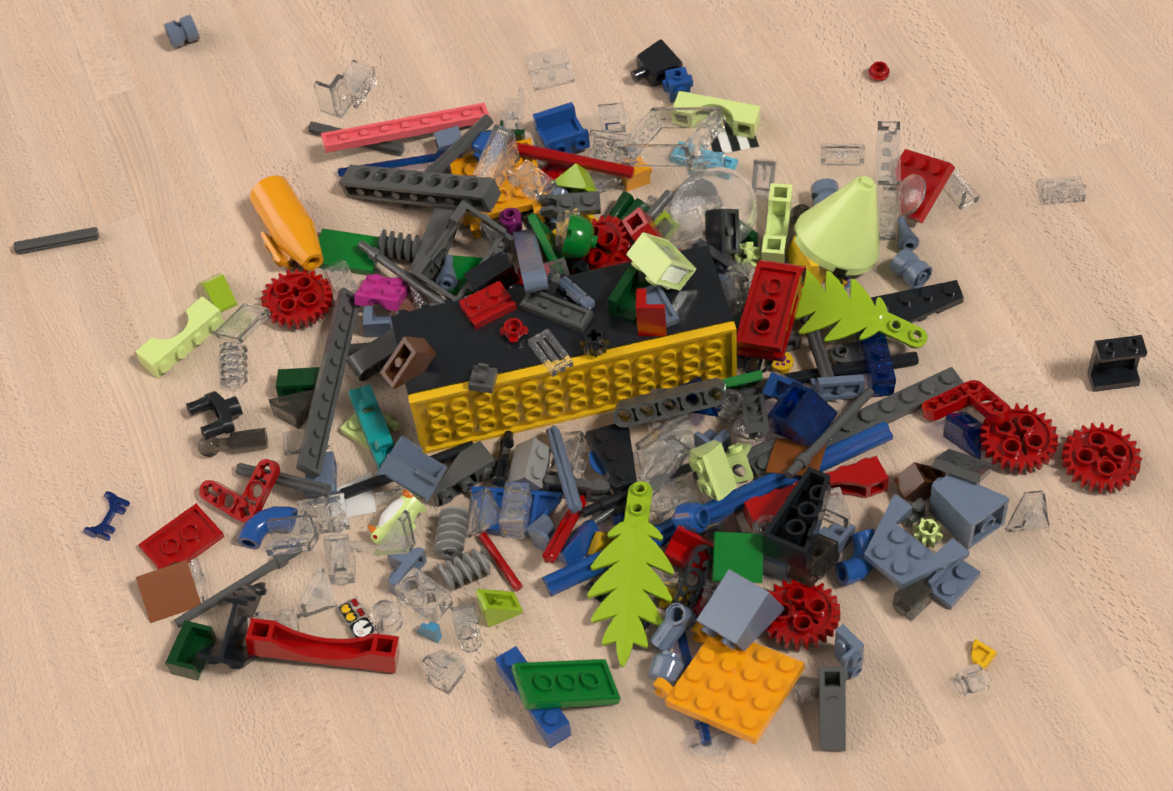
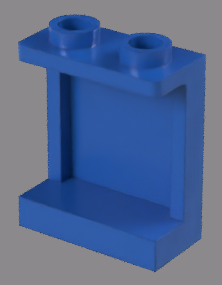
[532,102,591,153]

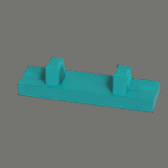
[348,384,395,471]

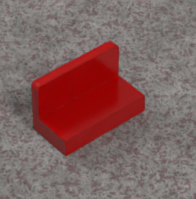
[636,289,667,336]
[664,526,713,579]

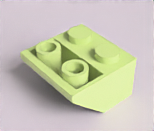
[688,440,737,501]

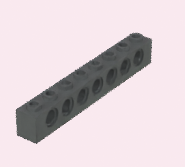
[339,164,501,213]

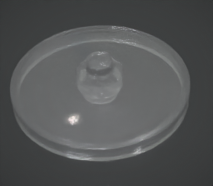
[670,167,758,247]

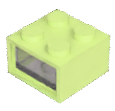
[626,232,696,291]

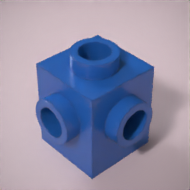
[662,67,693,103]

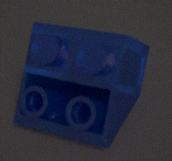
[767,382,837,447]

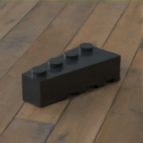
[762,467,831,572]

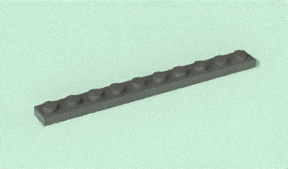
[296,287,359,479]
[749,367,964,479]

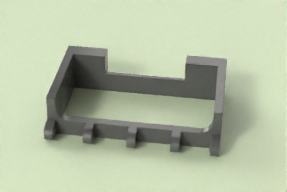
[411,200,514,301]

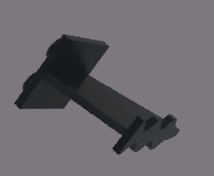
[197,582,267,669]

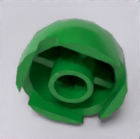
[561,214,598,260]

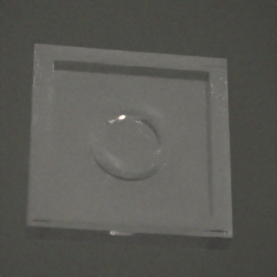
[214,303,271,343]

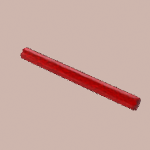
[513,142,635,179]

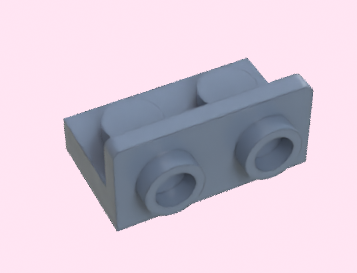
[926,559,980,610]
[834,624,864,681]

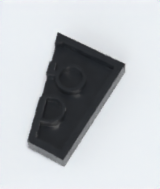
[585,423,637,493]

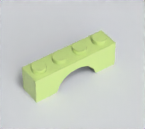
[672,91,761,139]
[762,183,793,263]
[135,296,224,378]

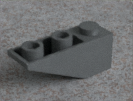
[433,441,496,508]
[818,667,846,751]

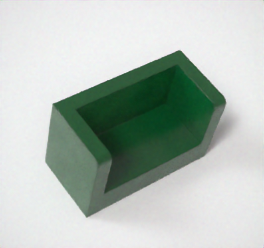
[165,620,217,681]

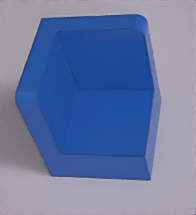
[762,371,802,403]

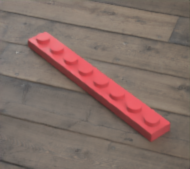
[321,103,489,153]

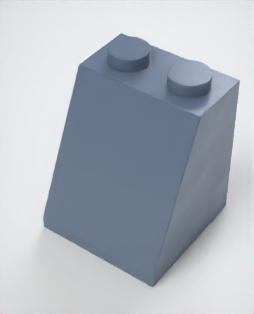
[929,473,1009,550]
[697,570,784,651]

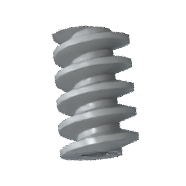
[433,506,469,561]
[437,545,491,591]

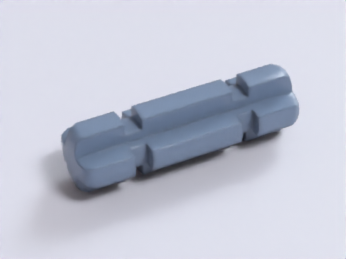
[558,276,595,310]

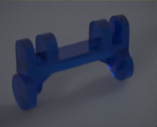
[83,491,130,541]

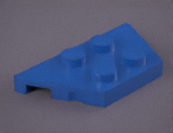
[471,486,562,536]

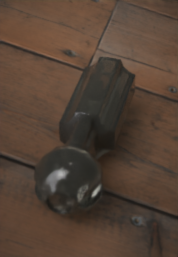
[197,428,268,457]

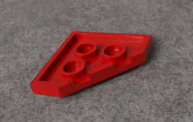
[894,149,955,224]

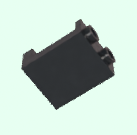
[1087,335,1148,392]

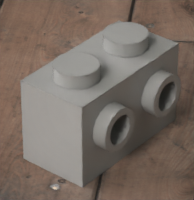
[506,437,551,491]

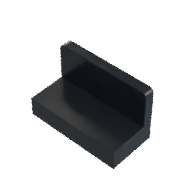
[705,208,740,255]
[464,251,519,293]

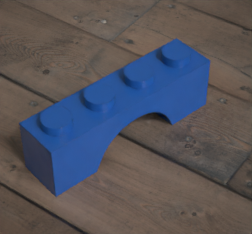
[495,646,572,748]

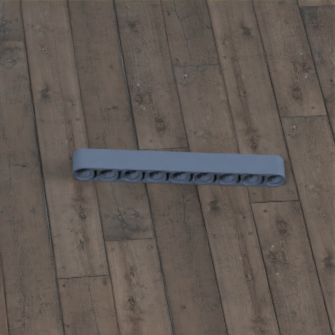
[512,228,549,294]

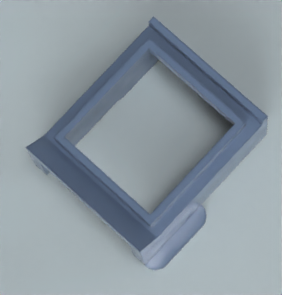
[376,436,448,503]

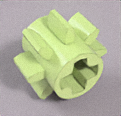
[735,242,762,269]
[913,518,943,548]

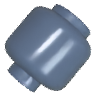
[648,650,684,686]

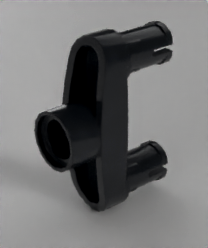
[186,391,243,441]

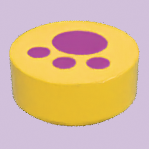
[770,352,794,374]

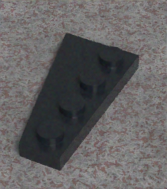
[870,280,964,338]

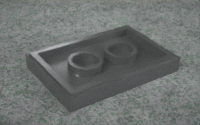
[932,449,993,484]

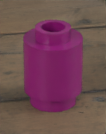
[499,208,523,236]

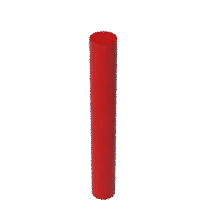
[478,532,523,591]

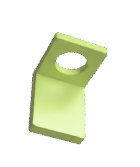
[725,442,754,483]

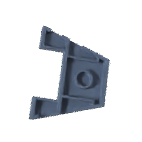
[864,494,970,589]

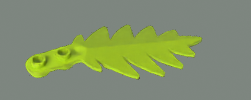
[751,269,928,349]
[587,481,674,667]

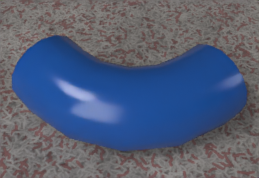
[237,506,298,549]
[835,529,875,586]

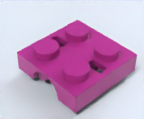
[355,274,410,311]

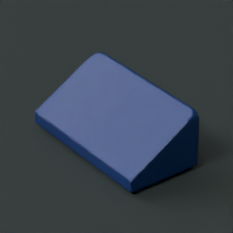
[558,520,599,566]

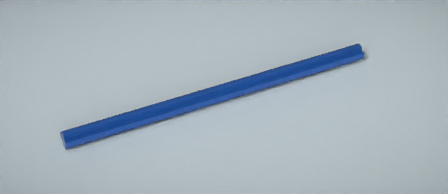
[542,422,893,596]

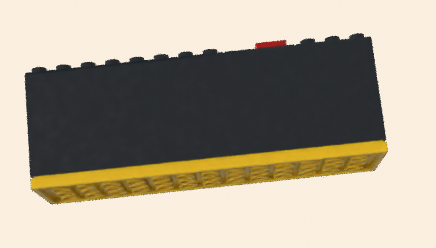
[390,244,737,454]

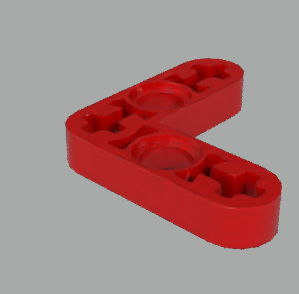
[922,380,1010,424]
[199,459,280,523]

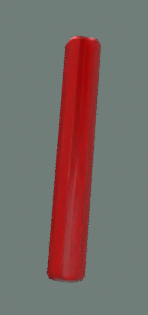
[542,495,587,563]

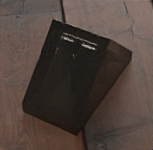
[269,389,314,429]

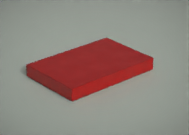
[138,503,225,569]

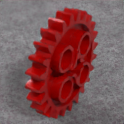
[568,215,632,274]
[261,268,334,330]
[979,403,1059,474]
[1061,422,1142,494]
[764,577,841,651]

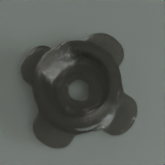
[790,204,810,224]

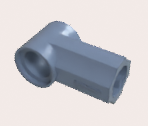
[650,603,696,651]

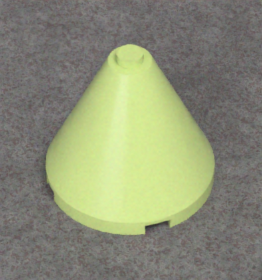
[793,176,880,275]

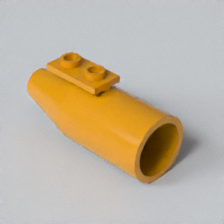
[250,175,323,271]

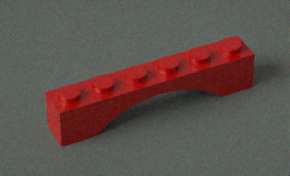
[744,456,889,533]
[246,618,400,673]

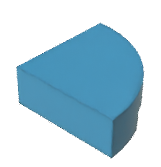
[417,622,442,643]

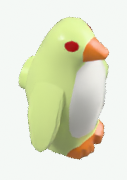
[368,489,428,545]

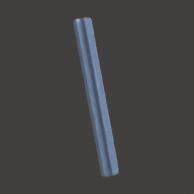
[546,425,582,513]

